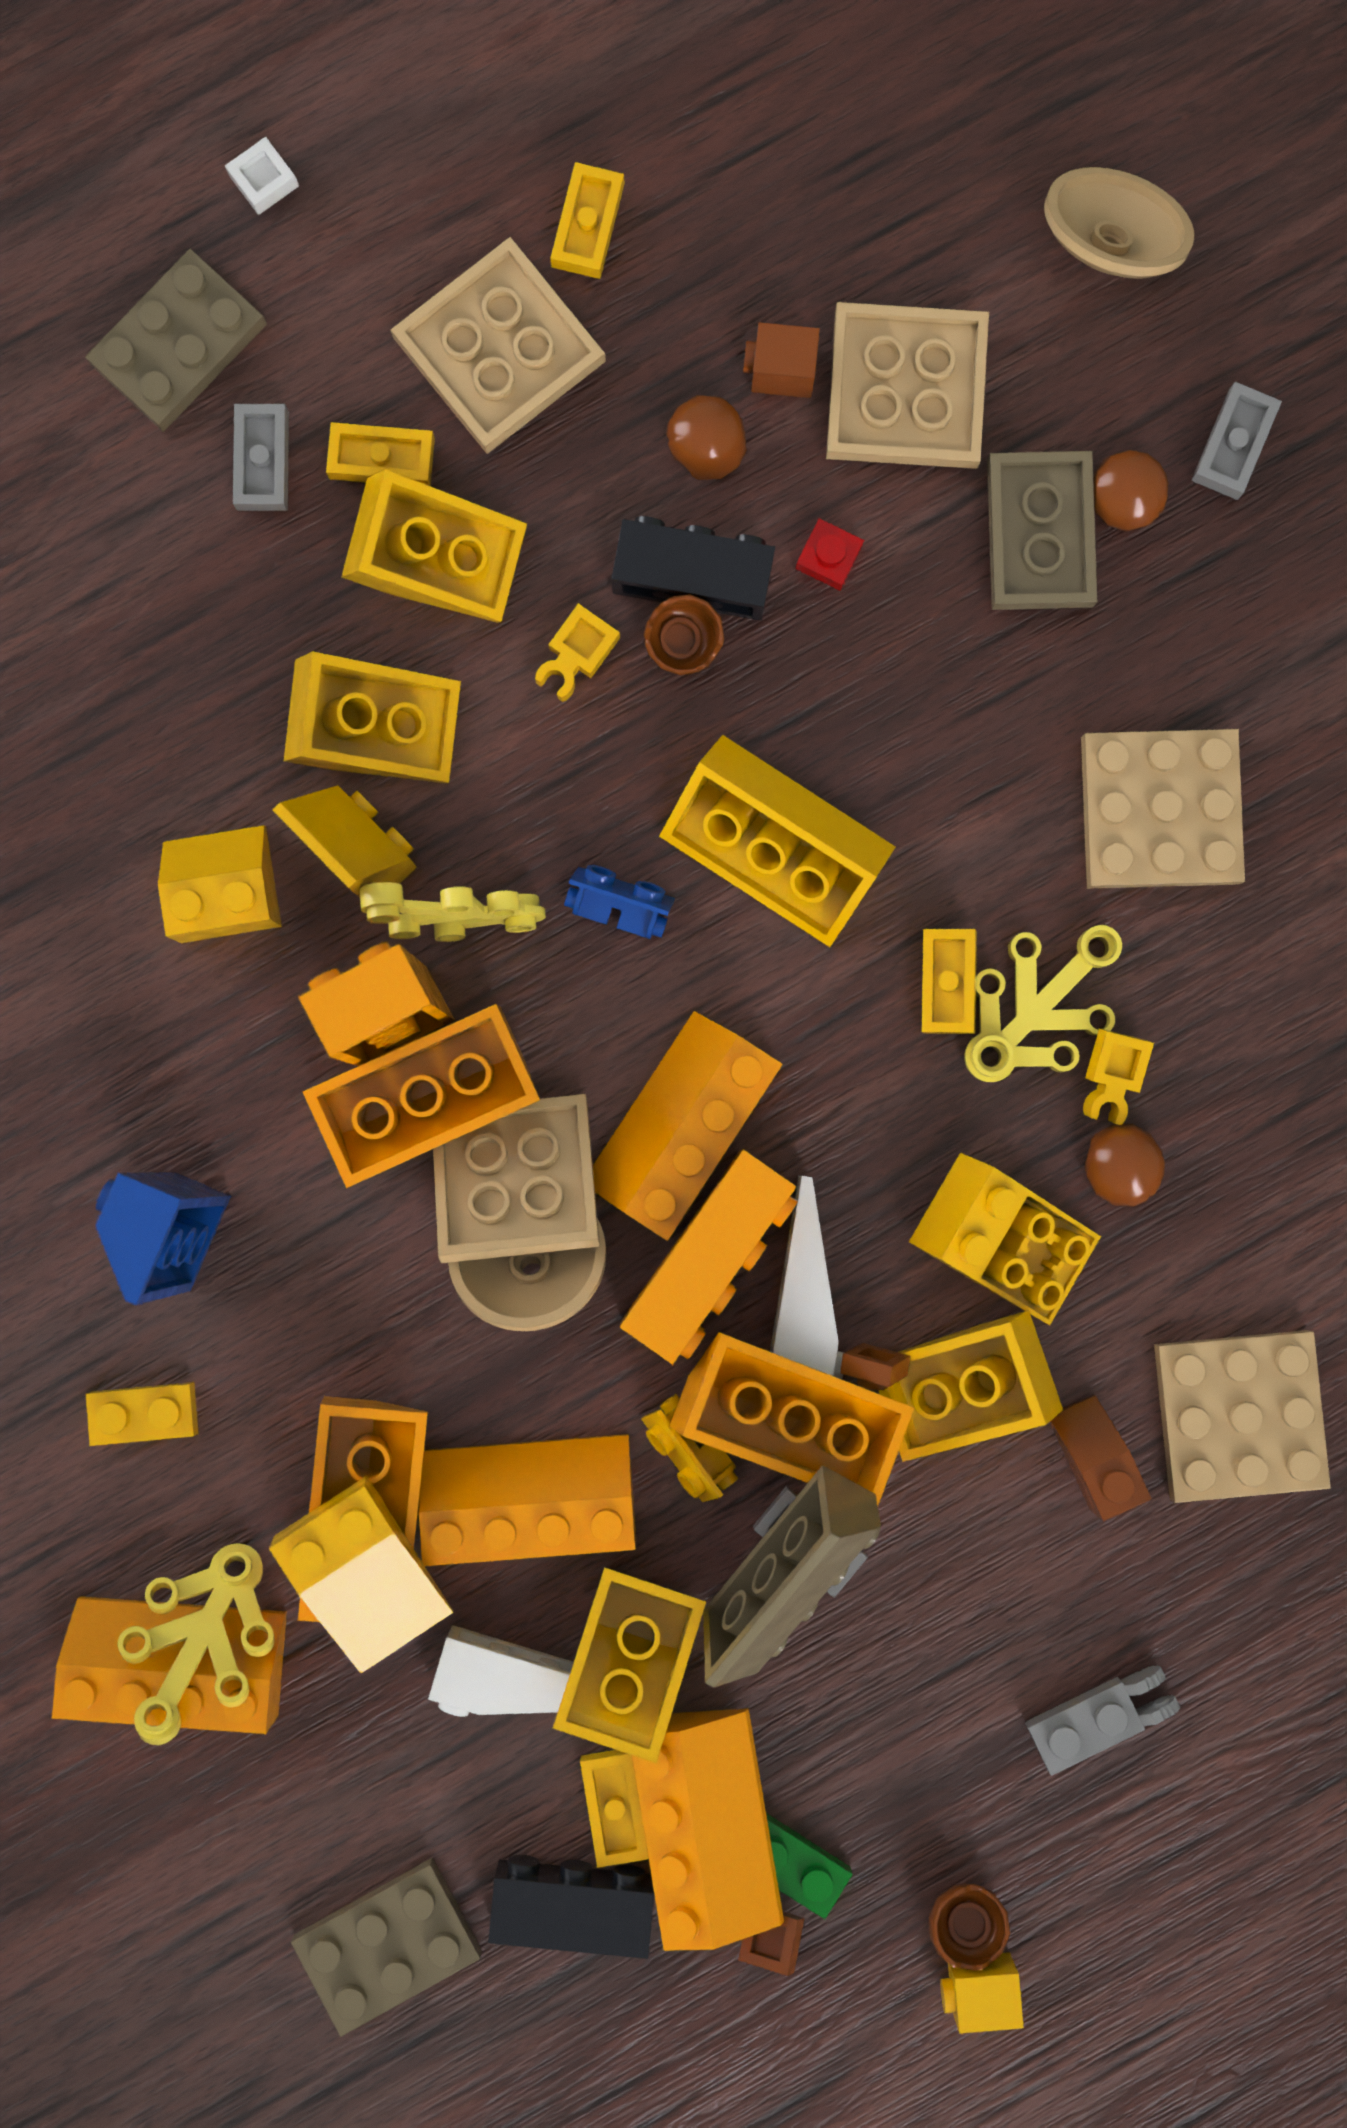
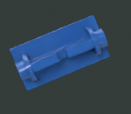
[564,865,675,940]

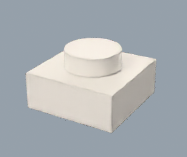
[225,137,299,215]

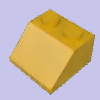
[158,825,282,943]

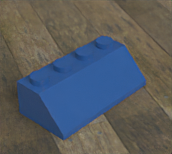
[95,1172,231,1305]

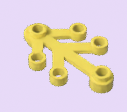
[359,882,546,942]
[964,925,1122,1083]
[117,1543,275,1745]

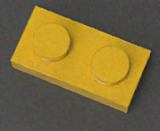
[550,162,625,279]
[326,422,435,486]
[922,929,977,1034]
[86,1382,199,1446]
[580,1750,649,1868]

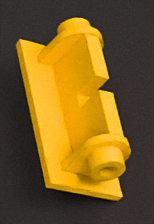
[641,1394,738,1502]

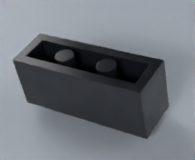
[611,516,775,621]
[488,1855,654,1959]

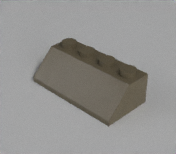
[703,1465,881,1688]

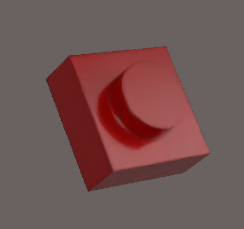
[795,518,865,591]

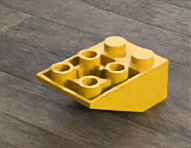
[909,1153,1101,1326]

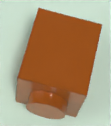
[743,322,820,398]

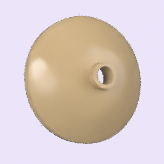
[1044,167,1194,279]
[448,1218,607,1331]

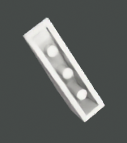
[770,1175,844,1379]
[428,1625,574,1717]

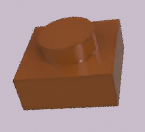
[840,1343,911,1390]
[738,1912,804,1976]

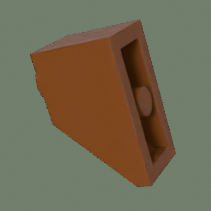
[1050,1394,1152,1521]

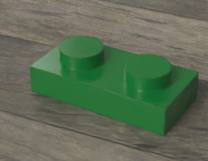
[766,1813,853,1919]

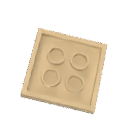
[391,237,606,454]
[826,302,989,469]
[1081,729,1245,889]
[433,1094,600,1263]
[1154,1330,1331,1503]

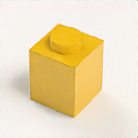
[940,1952,1024,2034]

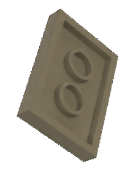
[85,249,267,432]
[987,451,1097,610]
[291,1857,482,2037]

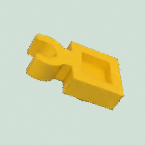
[535,603,620,702]
[1083,1028,1154,1125]

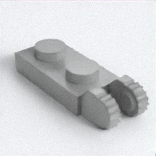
[1025,1665,1180,1776]

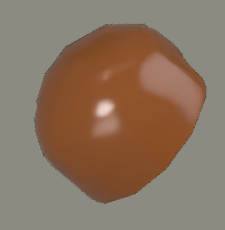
[666,395,747,480]
[1093,450,1168,531]
[644,595,724,676]
[1084,1124,1165,1206]
[929,1883,1010,1971]

